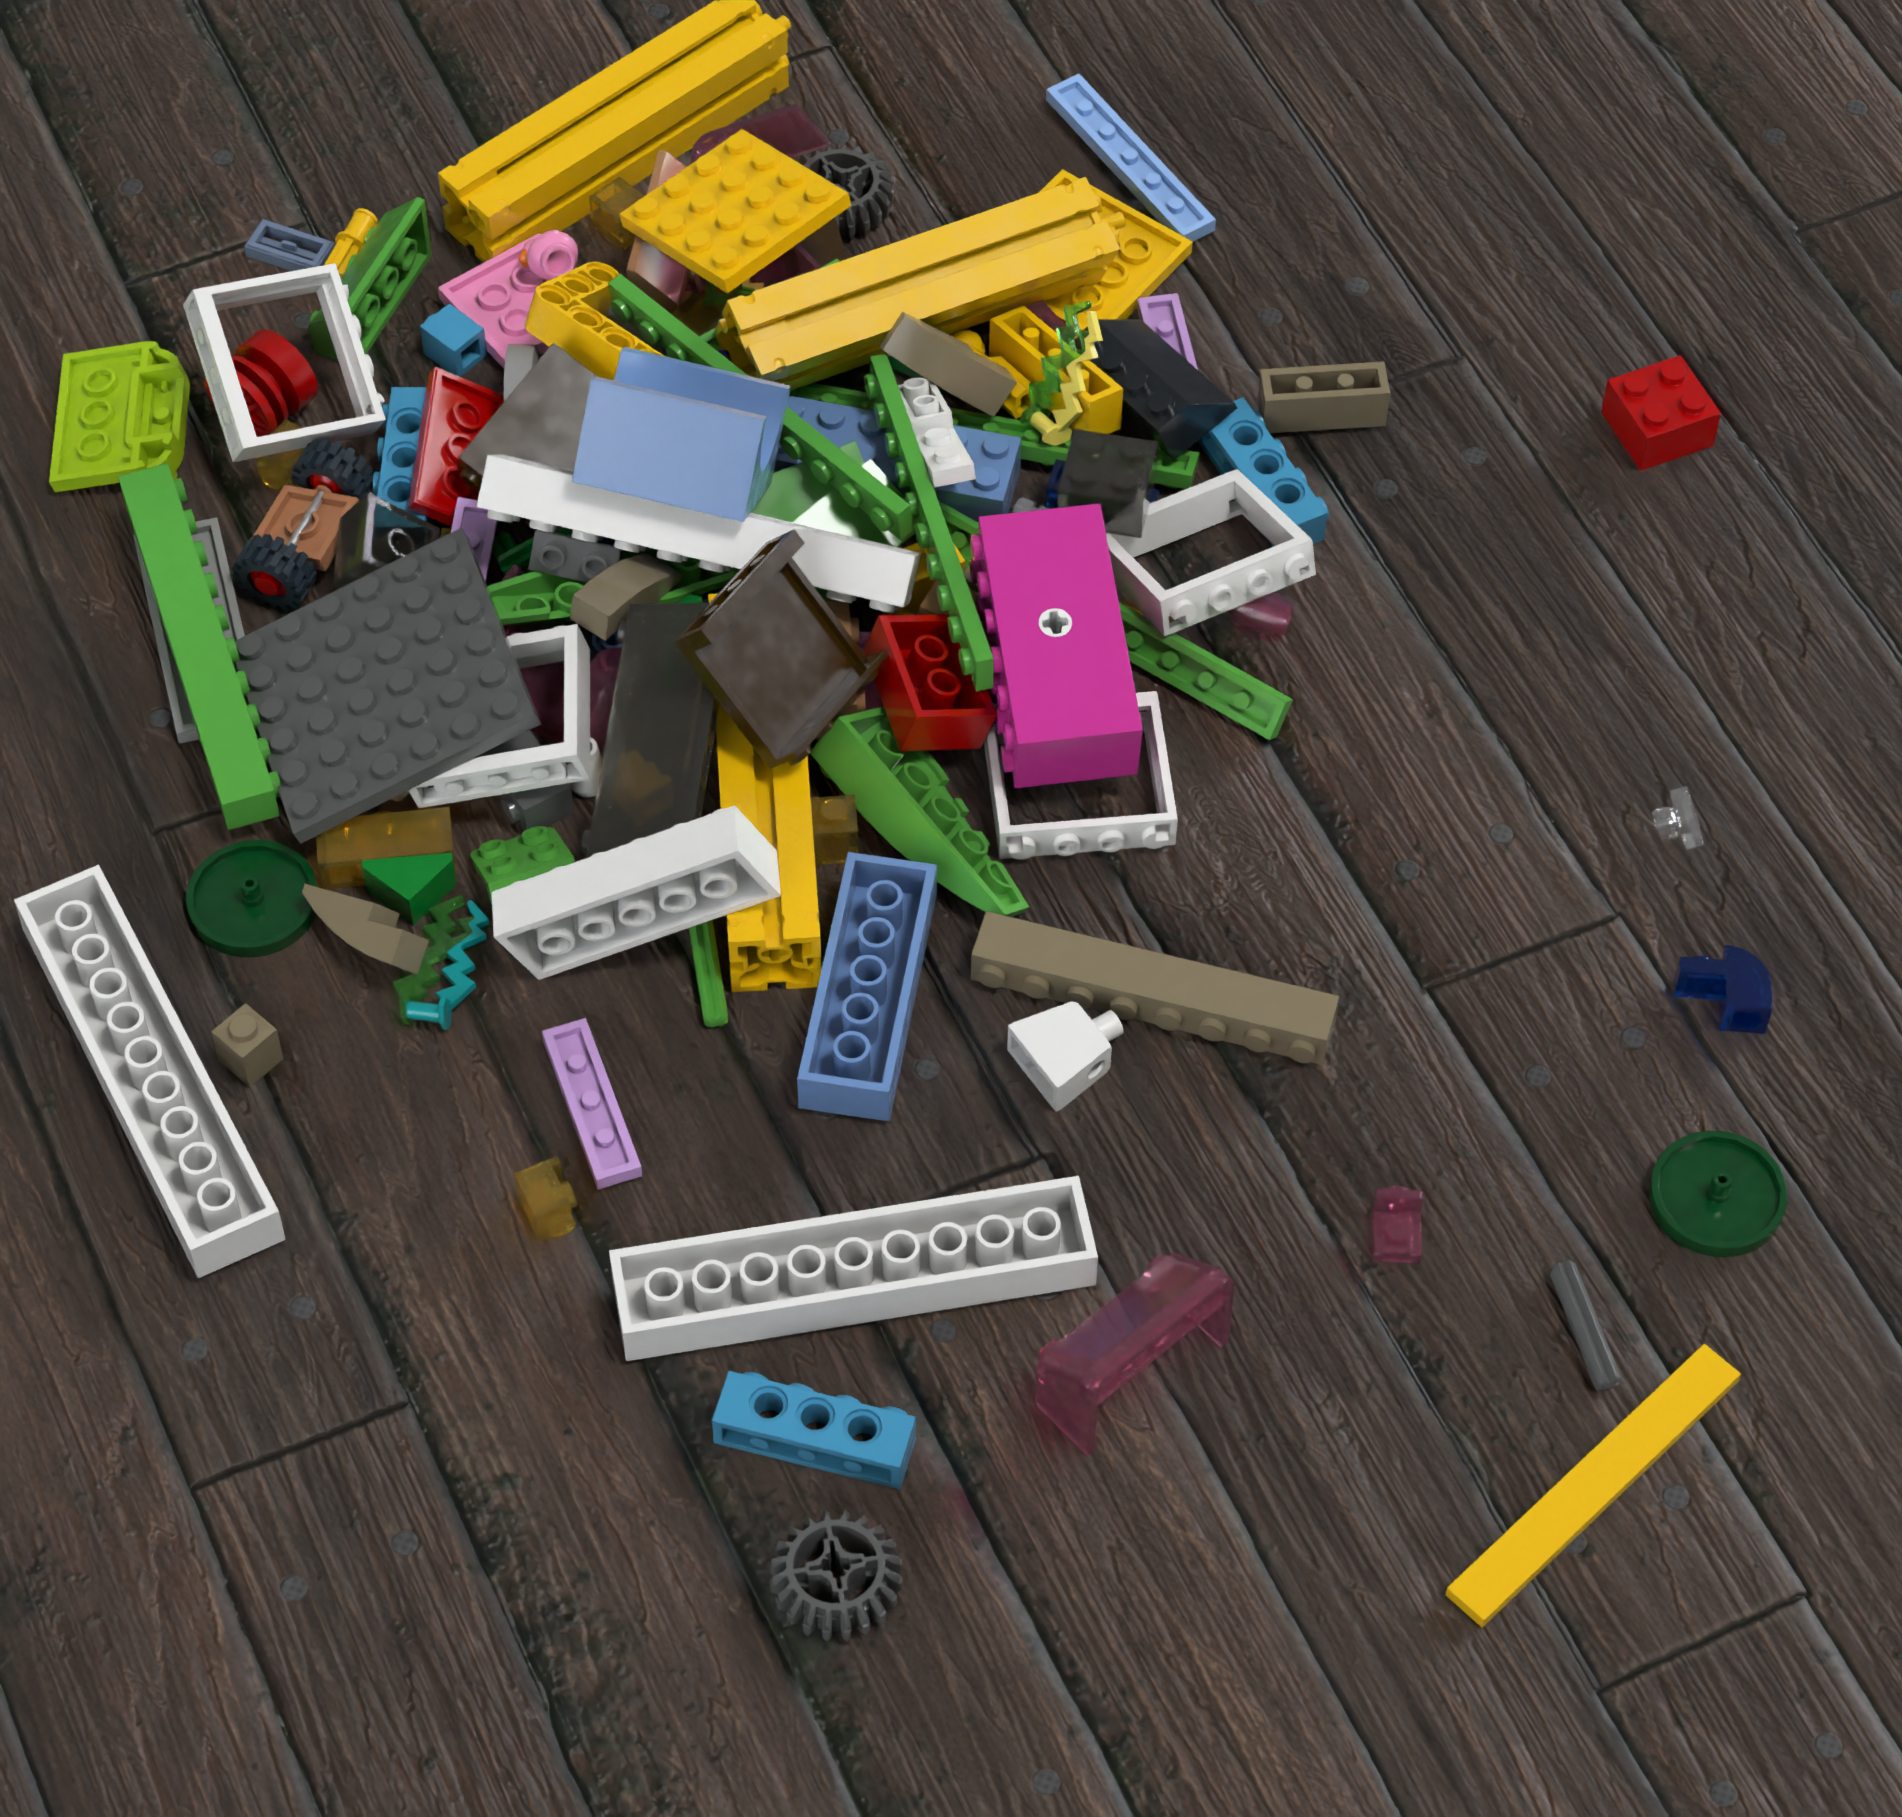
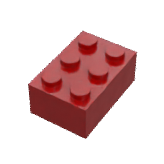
[863,614,997,751]

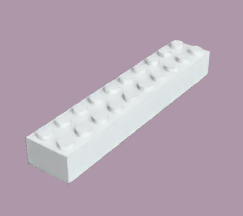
[476,454,921,613]
[14,865,286,1278]
[609,1176,1098,1361]

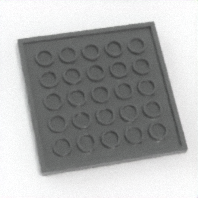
[235,528,541,843]

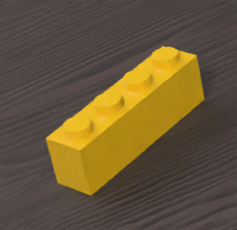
[989,305,1123,443]

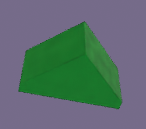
[362,853,456,926]

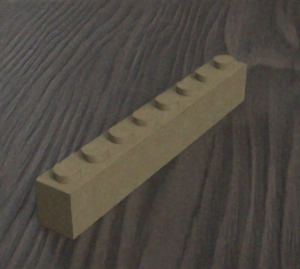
[971,911,1339,1065]

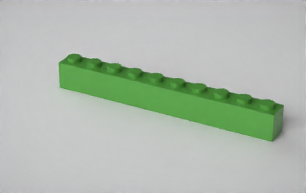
[118,463,281,830]

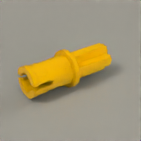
[324,208,378,278]

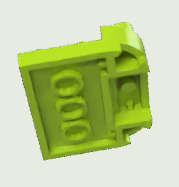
[49,341,190,492]

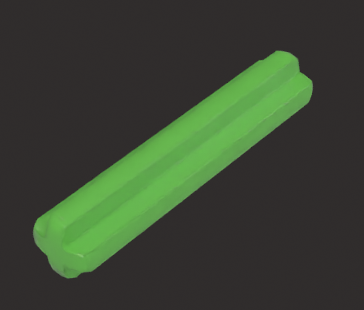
[689,920,728,1028]

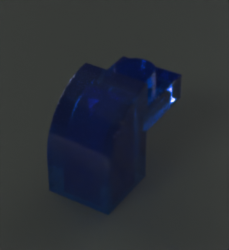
[1674,945,1773,1034]

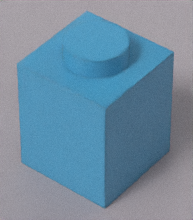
[420,303,487,377]

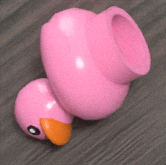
[519,230,578,280]

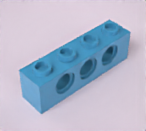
[368,387,434,549]
[1198,397,1329,547]
[712,1371,916,1490]

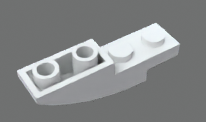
[898,378,976,488]

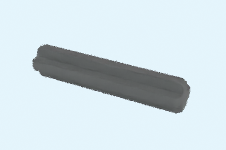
[1550,1260,1621,1391]

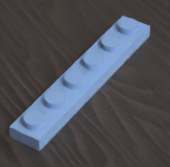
[1046,74,1216,242]

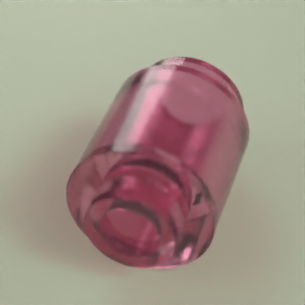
[1228,592,1295,637]

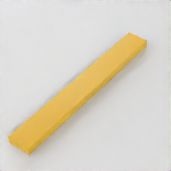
[1445,1344,1741,1628]

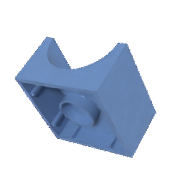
[572,347,791,522]

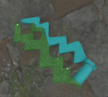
[392,895,490,1030]

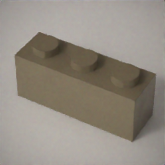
[1257,362,1390,433]

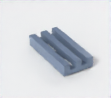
[244,219,335,271]

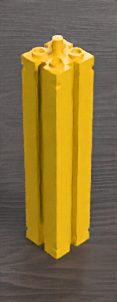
[438,0,791,263]
[714,177,1126,391]
[708,593,822,993]

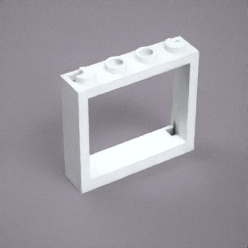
[183,263,386,462]
[1104,469,1316,636]
[408,624,590,808]
[984,691,1178,860]

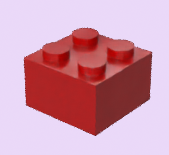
[1601,355,1721,471]

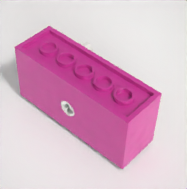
[969,504,1143,788]

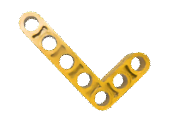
[524,262,664,381]

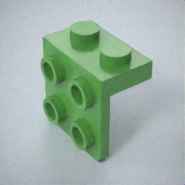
[470,826,575,907]

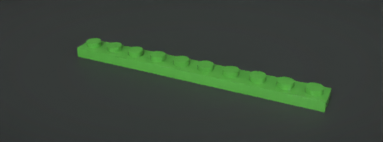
[608,274,913,541]
[864,354,994,691]
[789,383,1199,489]
[916,500,1293,740]

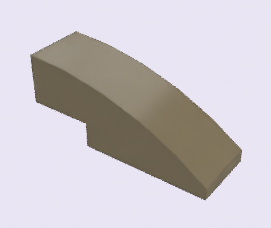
[880,312,1017,417]
[570,553,682,641]
[302,884,429,975]

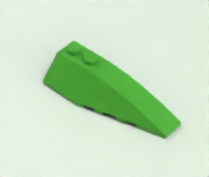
[487,547,741,626]
[810,706,1029,917]

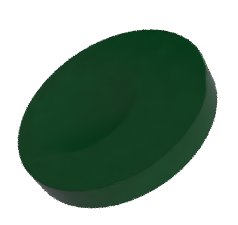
[186,840,317,958]
[1649,1131,1788,1257]

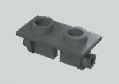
[528,529,623,583]

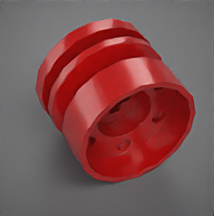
[205,329,318,437]

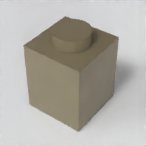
[211,1003,283,1088]

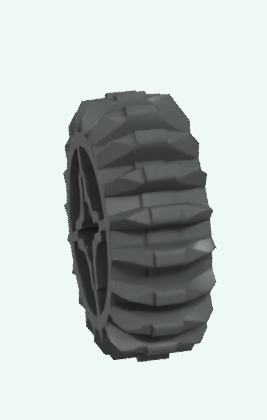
[799,144,894,241]
[769,1509,903,1642]

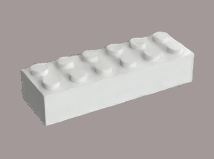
[492,805,781,980]

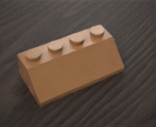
[626,150,699,322]

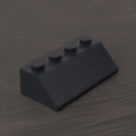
[1068,319,1238,460]

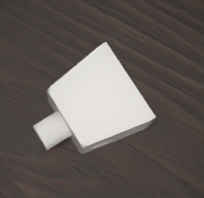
[1007,1001,1123,1112]

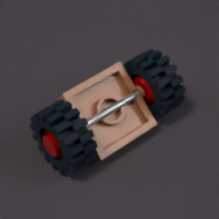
[232,438,373,612]

